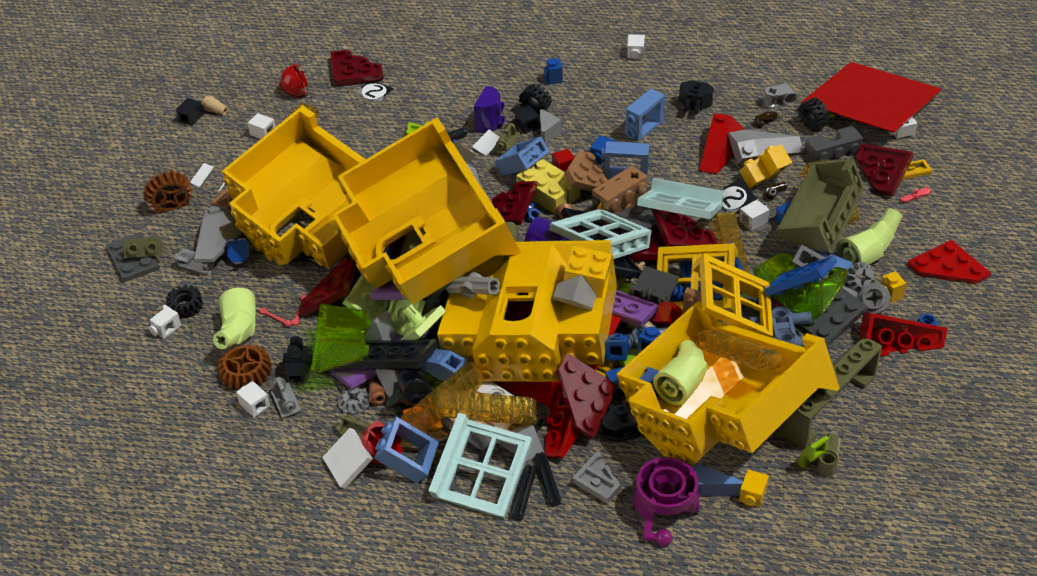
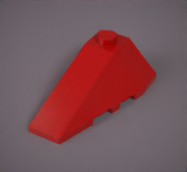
[699,113,745,175]
[860,312,948,356]
[545,382,580,458]

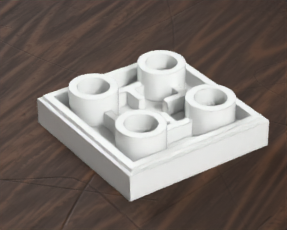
[322,428,373,489]

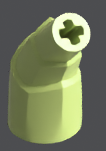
[836,208,903,265]
[213,288,256,349]
[653,340,707,406]

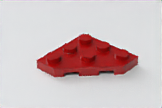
[907,239,991,285]

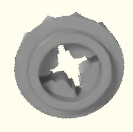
[846,262,876,293]
[859,283,891,314]
[338,386,370,414]

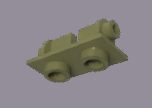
[492,123,520,154]
[123,237,163,258]
[335,415,372,438]

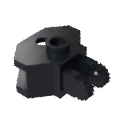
[679,80,714,114]
[283,335,313,381]
[385,370,435,415]
[602,396,641,442]

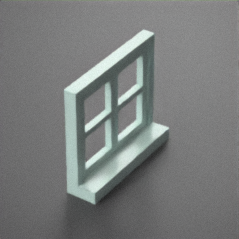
[637,178,724,219]
[549,209,651,259]
[428,413,533,519]

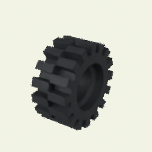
[519,84,552,116]
[798,97,830,131]
[166,284,203,319]

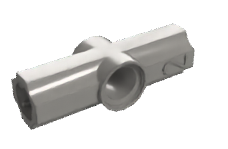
[445,272,500,299]

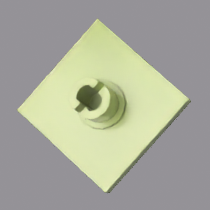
[343,274,391,325]
[388,298,426,336]
[400,304,446,340]

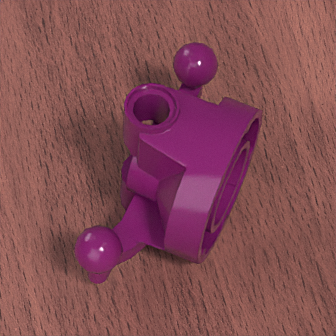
[633,457,700,547]

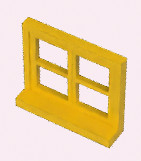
[657,243,738,311]
[693,253,774,338]

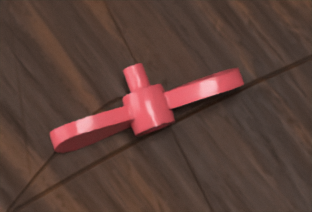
[900,188,930,203]

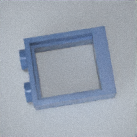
[625,88,665,141]
[494,136,550,176]
[602,141,649,179]
[374,417,438,483]

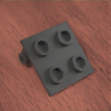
[629,266,679,304]

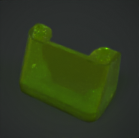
[754,253,847,319]
[311,304,370,373]

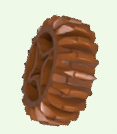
[143,169,193,213]
[217,343,272,391]

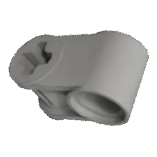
[763,83,797,108]

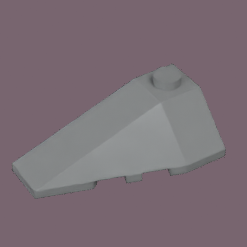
[728,130,804,166]
[194,206,243,262]

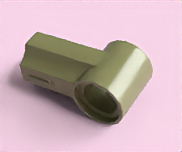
[817,433,841,477]

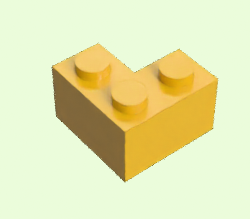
[739,144,792,189]

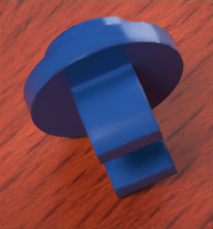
[525,203,540,222]
[670,283,686,302]

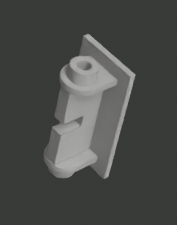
[174,248,214,275]
[270,377,302,418]

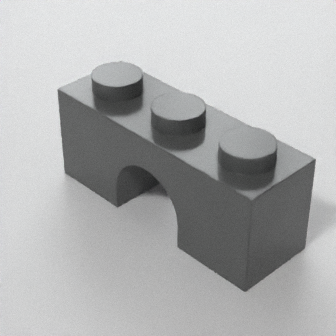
[804,126,863,163]

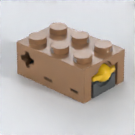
[592,165,648,225]

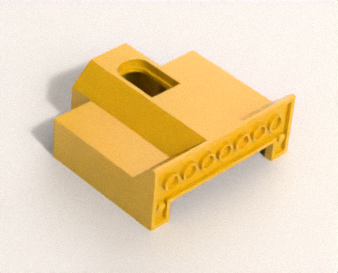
[222,105,366,269]
[332,117,521,304]
[437,240,617,382]
[616,301,840,467]

